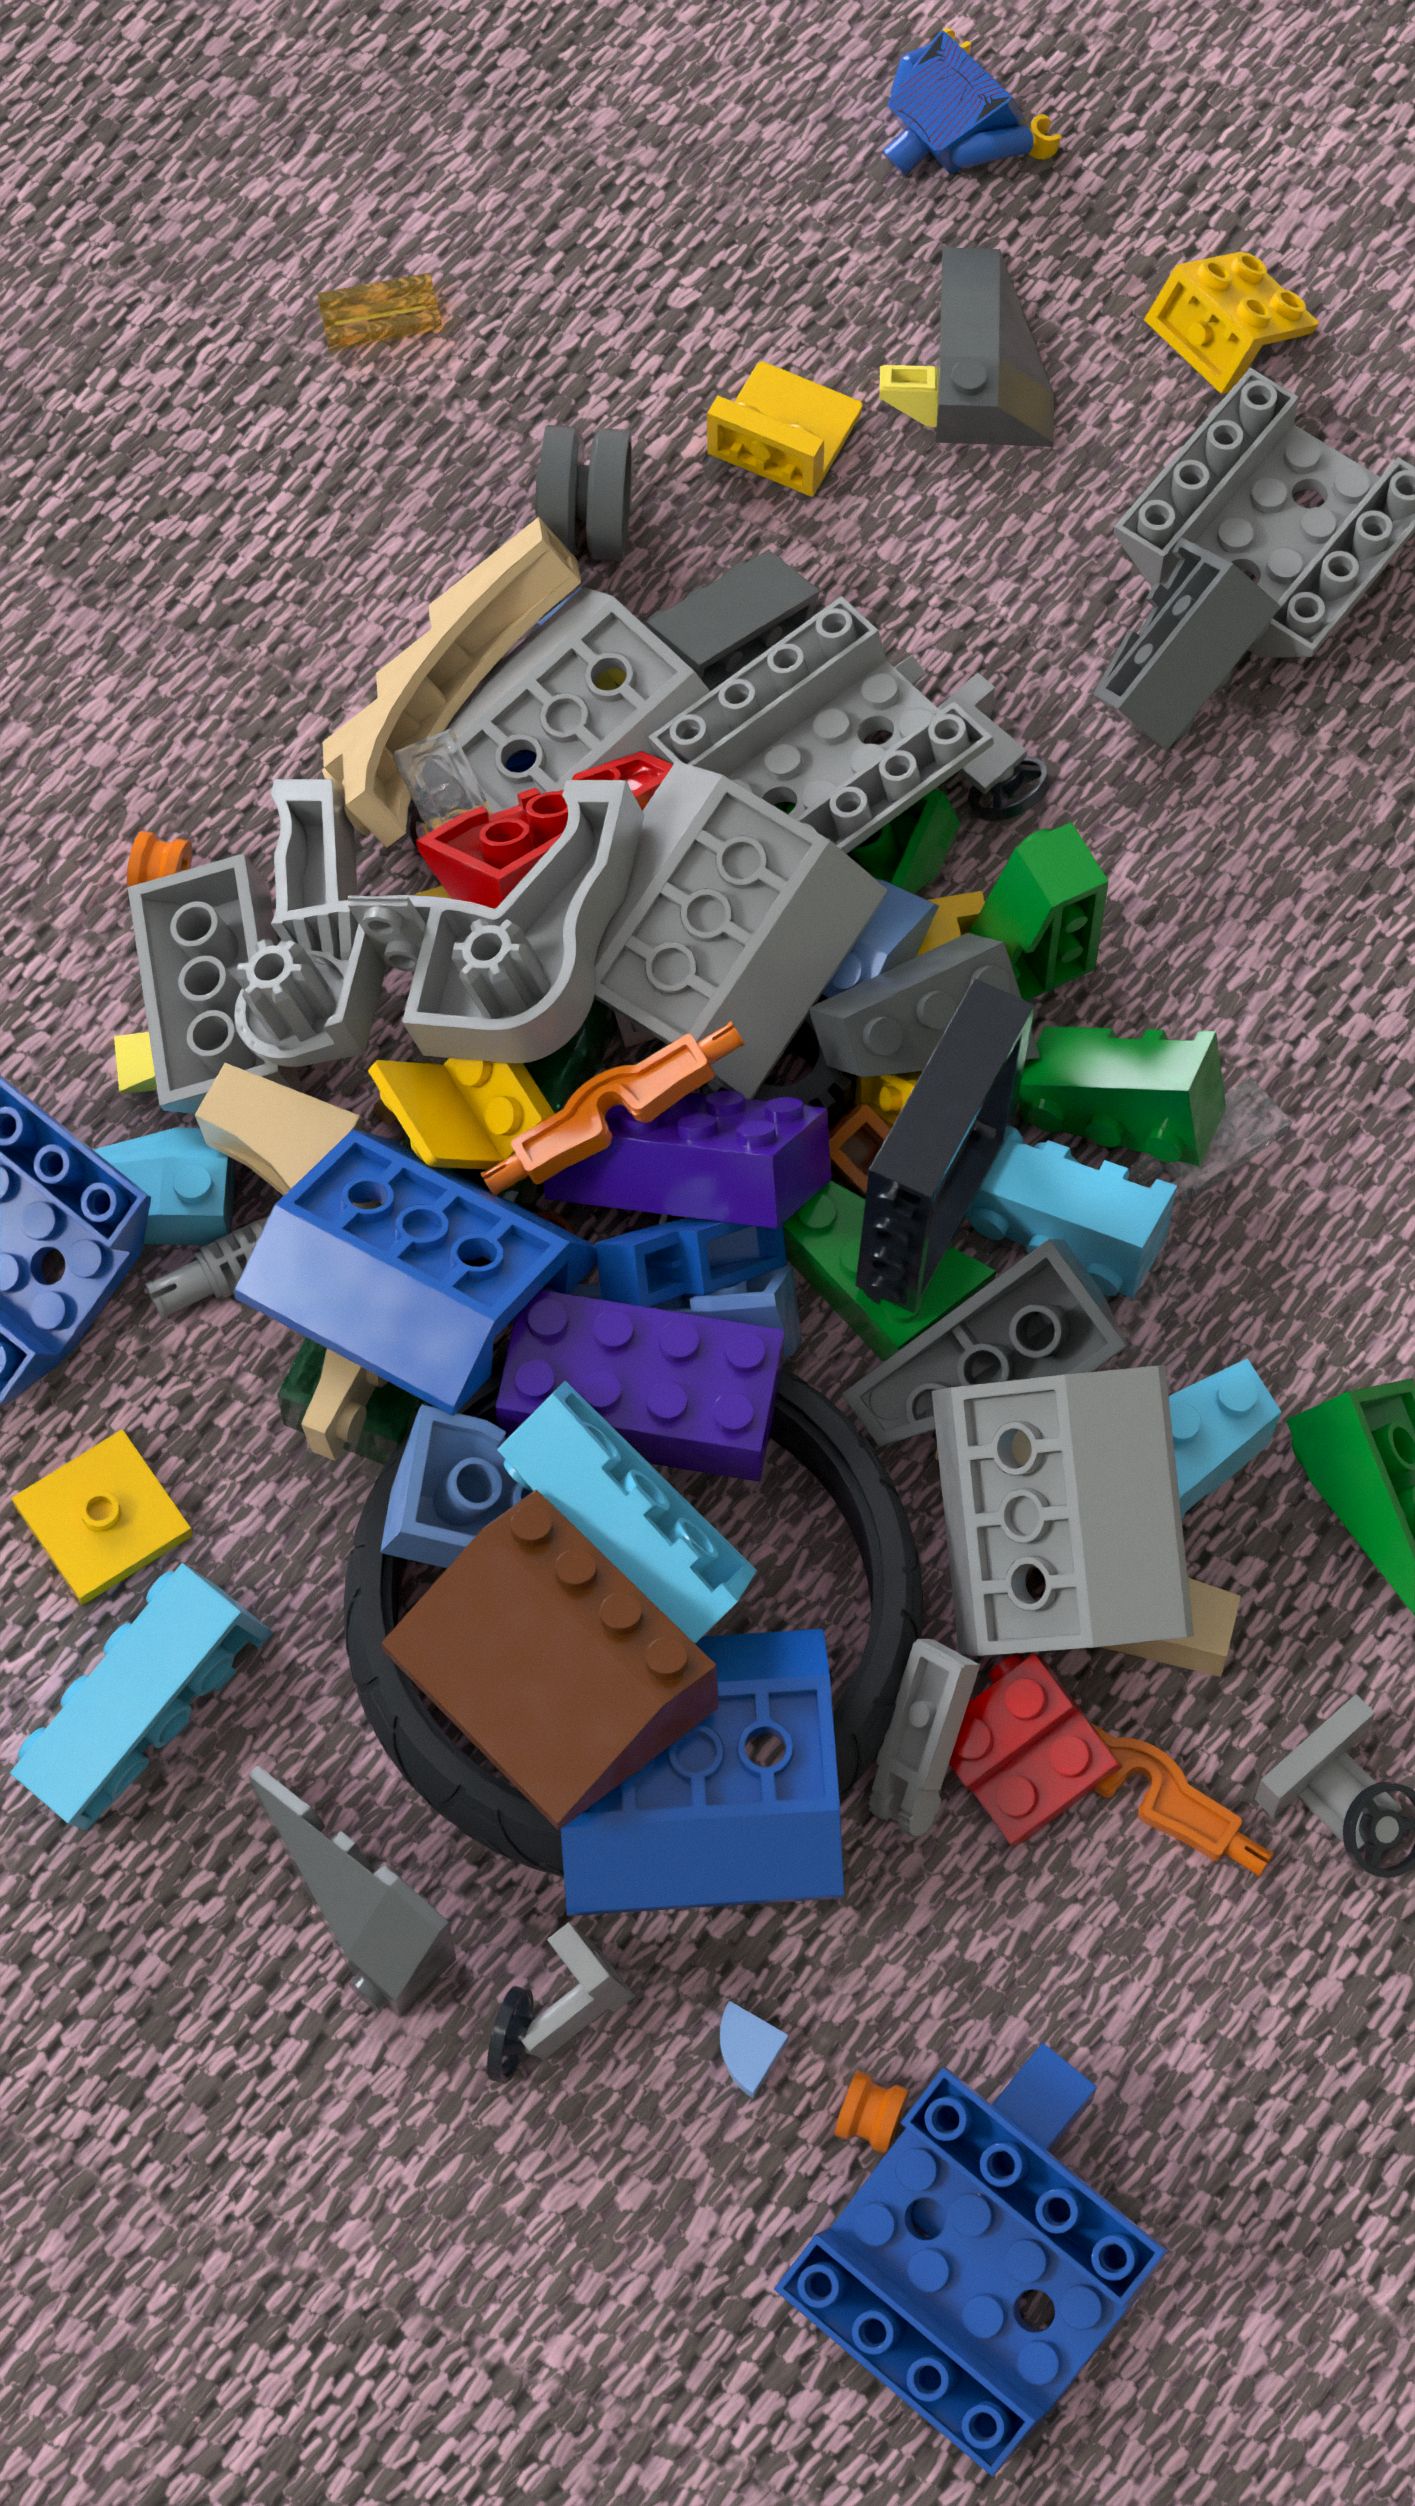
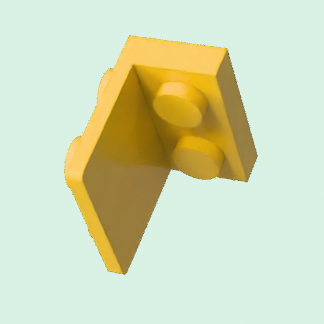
[1144,252,1319,394]
[707,361,862,497]
[368,1058,555,1170]

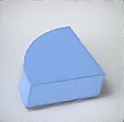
[720,2001,788,2098]

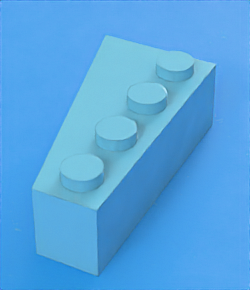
[966,1128,1177,1299]
[1023,1358,1281,1519]
[497,1381,757,1643]
[10,1563,274,1831]

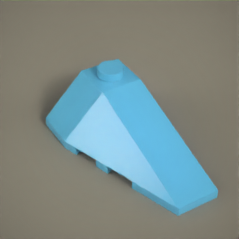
[93,1127,237,1245]

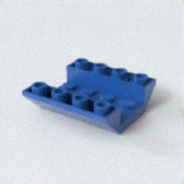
[0,1075,151,1406]
[235,1129,597,1416]
[561,1629,844,1916]
[774,2067,1168,2477]

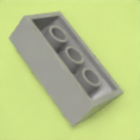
[128,853,302,1114]

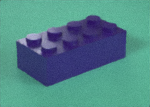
[544,1090,831,1229]
[496,1290,784,1482]

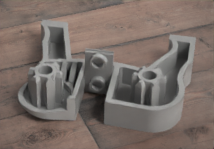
[234,779,644,1067]

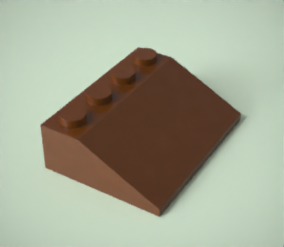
[381,1489,719,1831]

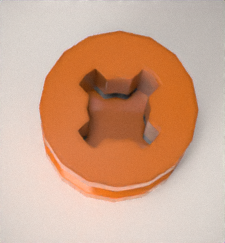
[127,830,192,888]
[834,2070,910,2155]

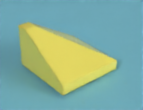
[879,365,938,427]
[114,1032,157,1095]

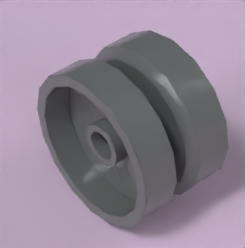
[535,425,632,562]

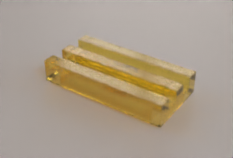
[317,273,442,351]

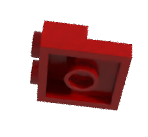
[949,1653,1123,1847]

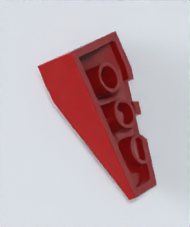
[416,751,673,909]

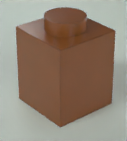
[828,1104,891,1194]

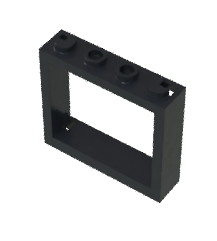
[855,978,1035,1313]

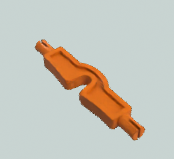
[481,1021,745,1196]
[1091,1723,1274,1877]

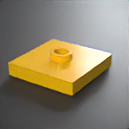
[11,1429,193,1606]

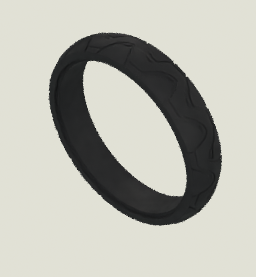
[343,1358,923,1877]

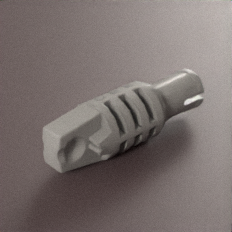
[144,1217,269,1320]

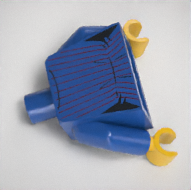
[882,28,1062,176]

